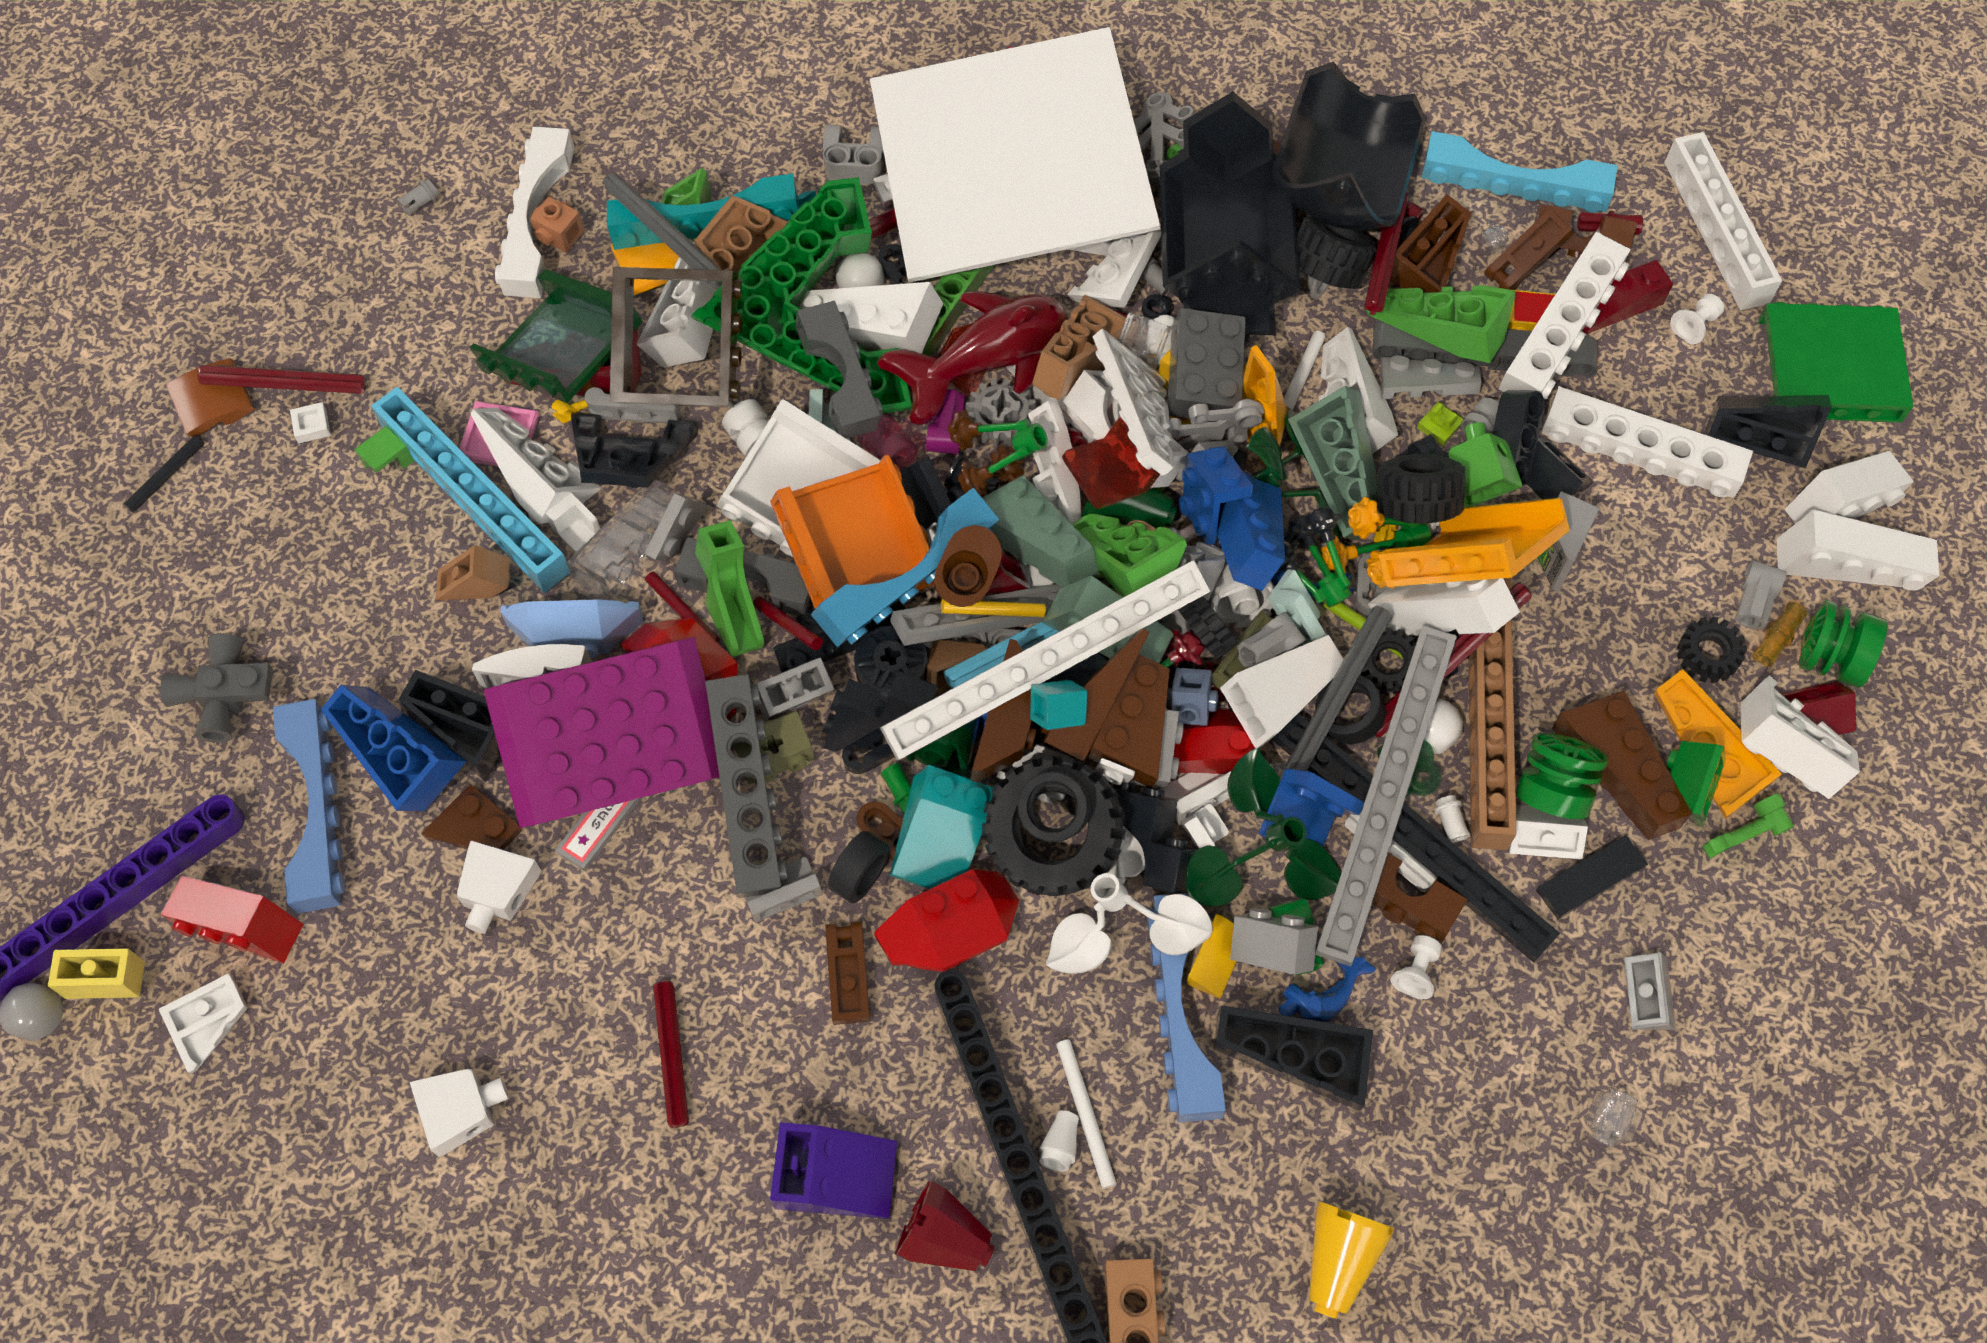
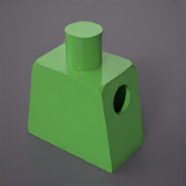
[1449,422,1522,507]

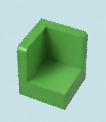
[354,426,414,472]

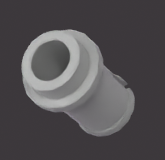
[397,179,439,216]
[1139,258,1169,296]

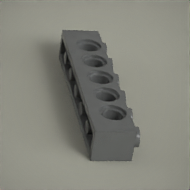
[705,674,788,898]

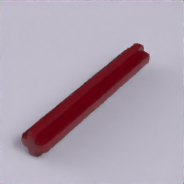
[653,981,689,1128]

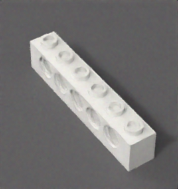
[1664,132,1782,311]
[1499,232,1631,399]
[1541,386,1753,498]

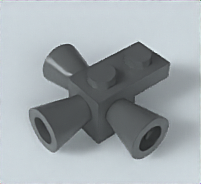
[161,633,273,743]

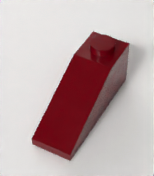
[1582,260,1673,334]

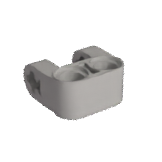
[823,124,886,184]

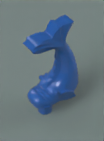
[1278,957,1376,1023]

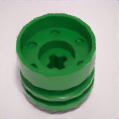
[1798,600,1888,688]
[1515,733,1608,819]

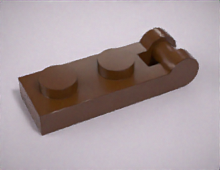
[1484,208,1574,290]
[825,921,870,1025]

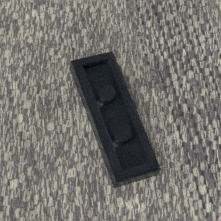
[1536,835,1648,920]

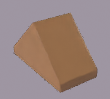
[926,640,987,696]

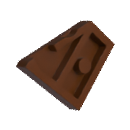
[421,784,523,850]

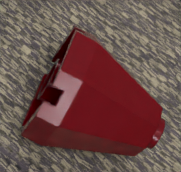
[894,1181,995,1271]

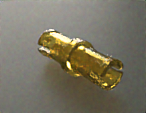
[1752,602,1808,668]

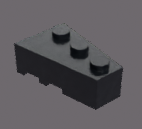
[399,670,500,782]

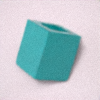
[1030,680,1087,730]

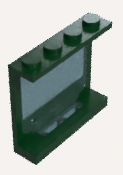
[469,269,643,403]

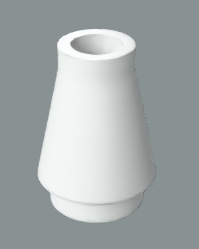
[1038,1111,1079,1172]

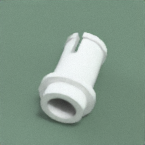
[1434,795,1470,843]

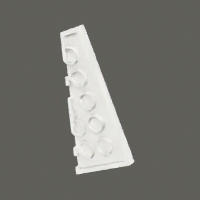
[1093,328,1174,476]

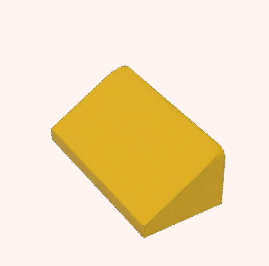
[1186,914,1237,999]

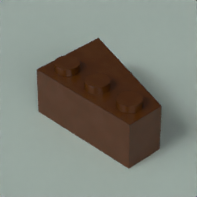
[1390,194,1471,293]

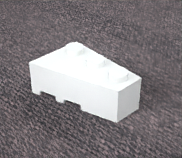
[1785,451,1914,524]
[1740,675,1860,799]

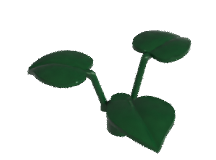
[1246,410,1345,544]
[1186,748,1341,907]

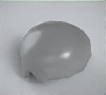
[0,982,64,1041]

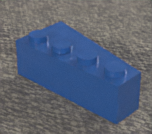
[1217,471,1285,591]
[321,684,467,811]

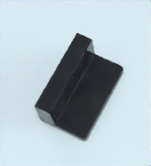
[1526,437,1594,500]
[900,456,951,531]

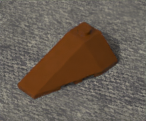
[1040,629,1150,762]

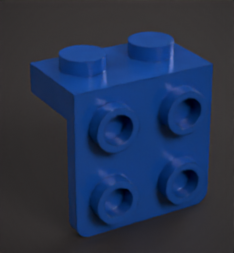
[1179,446,1253,545]

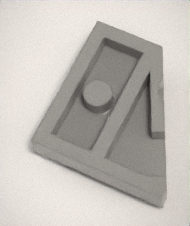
[645,493,709,562]

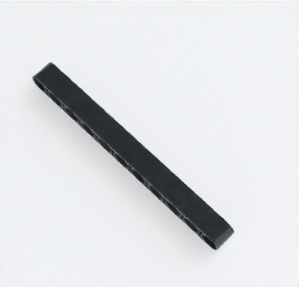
[934,969,1107,1343]

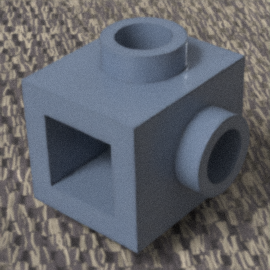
[1166,668,1218,726]

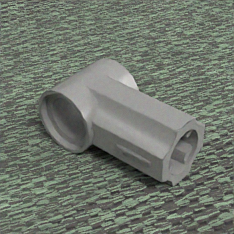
[1735,560,1786,630]
[1237,612,1306,668]

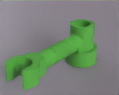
[1703,793,1794,858]

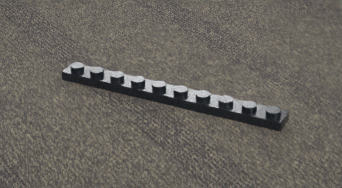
[1271,713,1560,963]

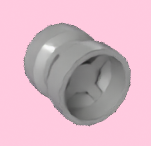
[1461,397,1499,434]

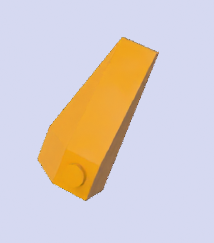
[1242,345,1288,468]

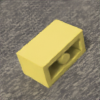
[48,948,145,999]

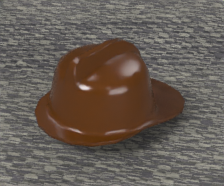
[934,525,1002,607]

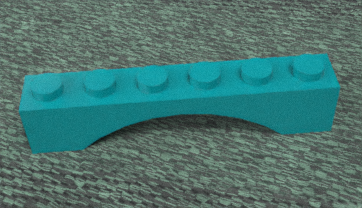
[607,173,799,250]

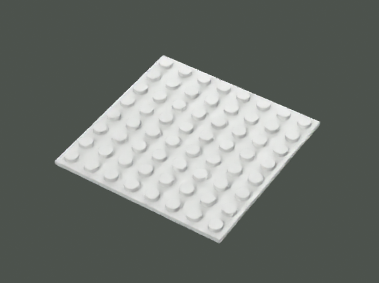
[870,27,1160,283]

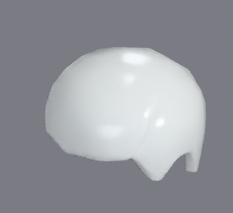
[835,253,885,288]
[1421,698,1464,754]

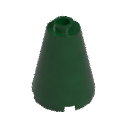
[1081,456,1177,529]
[906,688,980,777]

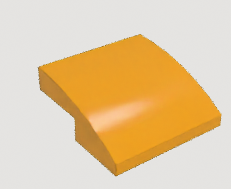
[610,242,679,295]

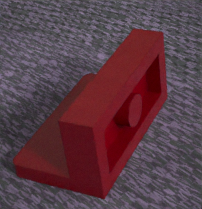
[1780,681,1856,735]

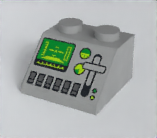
[1537,491,1600,592]

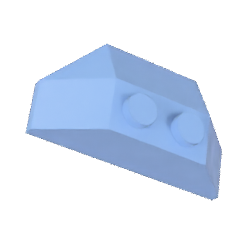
[500,599,644,659]

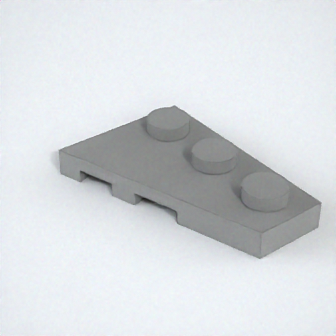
[1380,355,1482,399]

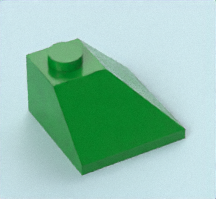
[1666,741,1726,827]

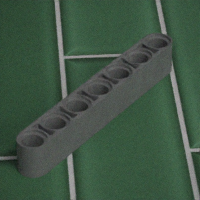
[1372,320,1597,378]

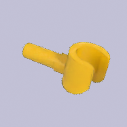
[552,400,588,423]

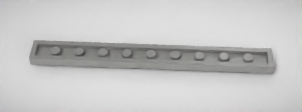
[1315,625,1457,967]

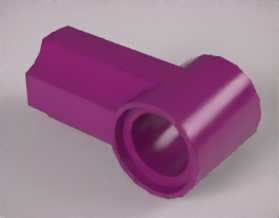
[926,389,965,455]

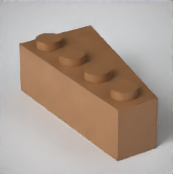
[1032,295,1138,400]

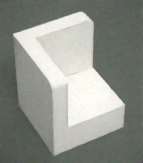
[545,493,602,552]

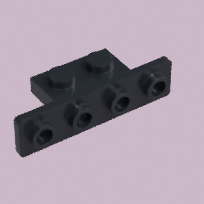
[773,600,905,673]

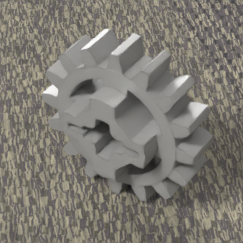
[966,378,1036,447]

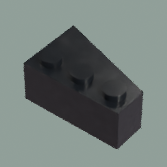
[1706,395,1832,468]

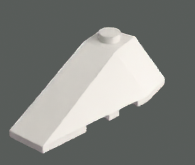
[471,408,601,524]

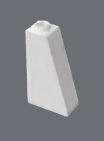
[1220,635,1344,748]

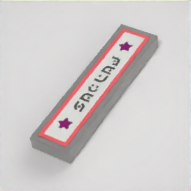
[555,798,641,872]

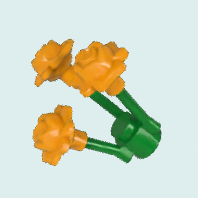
[1321,497,1431,589]

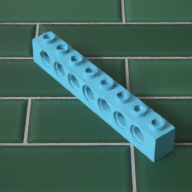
[371,387,571,593]

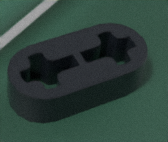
[878,244,922,285]
[842,728,895,774]

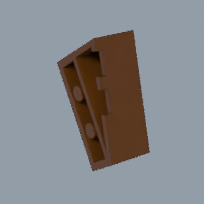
[1087,654,1170,788]

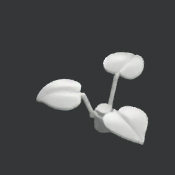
[1046,827,1213,974]

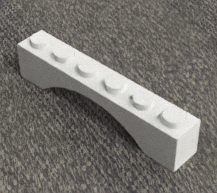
[495,127,574,298]

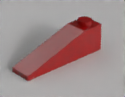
[1173,709,1255,774]

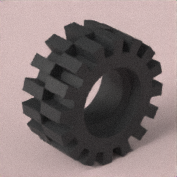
[1178,596,1239,660]
[1677,617,1747,683]
[1361,628,1416,694]

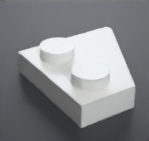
[159,973,248,1074]

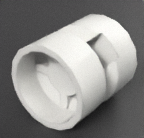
[722,399,769,458]

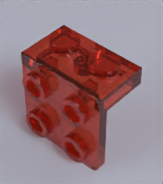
[1062,417,1160,509]

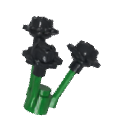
[1277,506,1352,608]

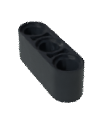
[1493,390,1545,486]

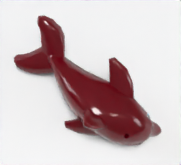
[877,291,1069,425]

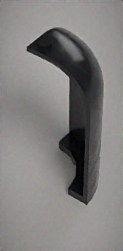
[1272,62,1426,231]

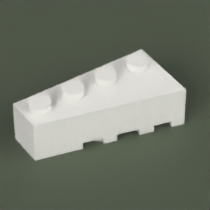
[637,242,716,368]

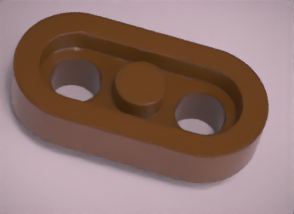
[857,801,903,861]

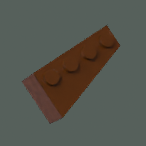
[1552,691,1692,840]

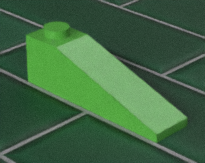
[1367,285,1515,363]
[1071,514,1187,597]

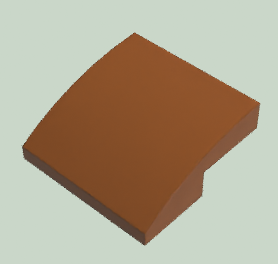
[166,358,255,437]

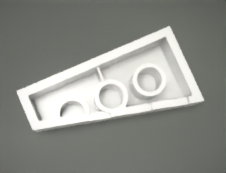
[799,282,943,354]
[1777,510,1939,590]
[1368,578,1520,636]

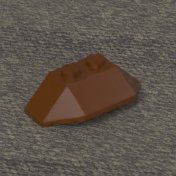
[970,639,1037,783]

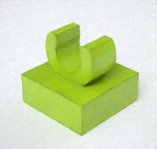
[1417,402,1463,446]

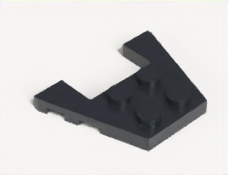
[571,413,698,488]

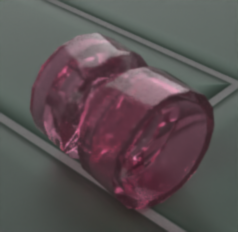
[857,413,918,470]

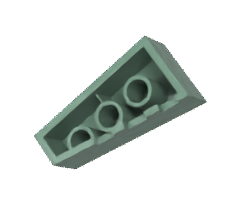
[1288,386,1387,540]
[982,475,1099,587]

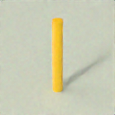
[941,599,1046,618]

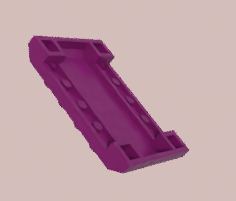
[483,637,720,828]

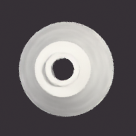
[1210,538,1275,629]

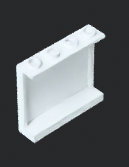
[716,399,881,557]

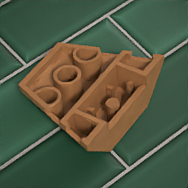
[694,195,788,273]

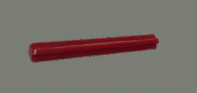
[198,365,366,394]

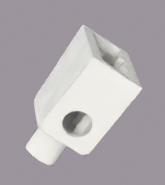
[457,841,541,934]
[410,1069,509,1157]

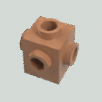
[530,196,585,253]

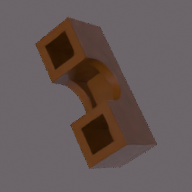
[1534,203,1637,261]
[1372,853,1468,944]

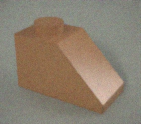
[436,545,511,600]

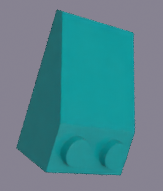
[889,765,993,889]

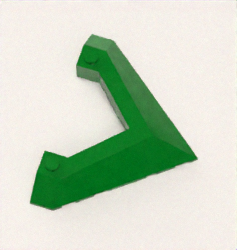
[691,177,912,413]

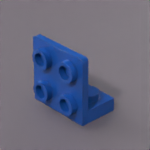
[1259,769,1364,847]

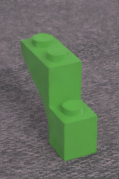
[695,520,764,657]

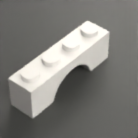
[1063,370,1189,488]

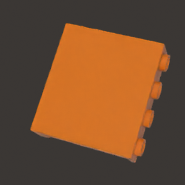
[770,454,935,609]

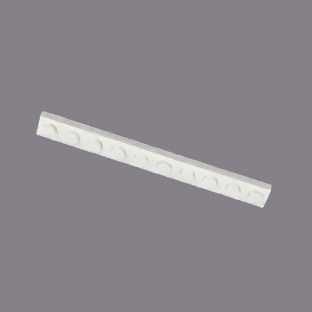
[880,560,1210,760]

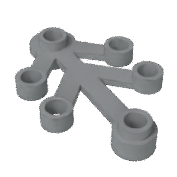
[1134,92,1195,187]
[1165,399,1264,450]

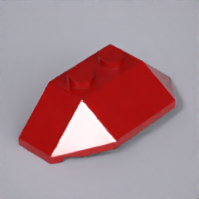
[620,618,738,720]
[874,869,1020,972]

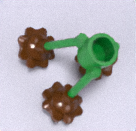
[948,409,1048,497]

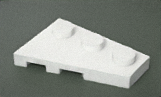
[1067,226,1161,308]

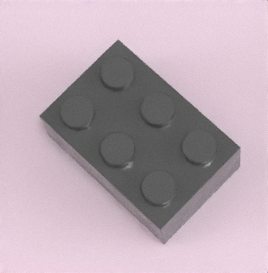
[1168,308,1246,422]

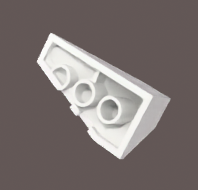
[1319,327,1398,454]

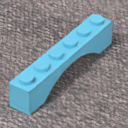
[1421,131,1618,213]

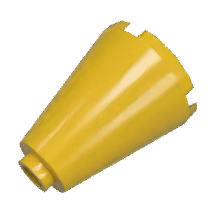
[1309,1201,1395,1319]

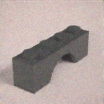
[795,300,883,439]
[674,537,812,616]

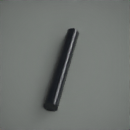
[123,435,204,513]

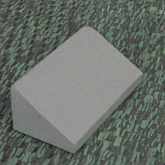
[1624,952,1676,1030]

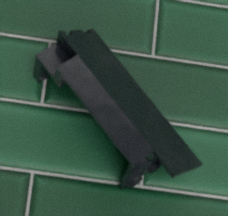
[1159,91,1301,336]

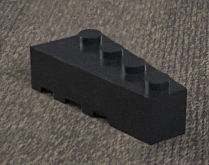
[1213,1006,1373,1111]

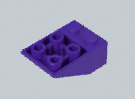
[770,1122,898,1219]

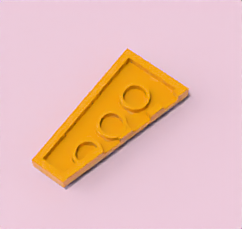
[1654,669,1782,819]

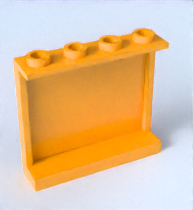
[1378,498,1570,587]

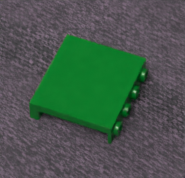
[1758,302,1913,423]

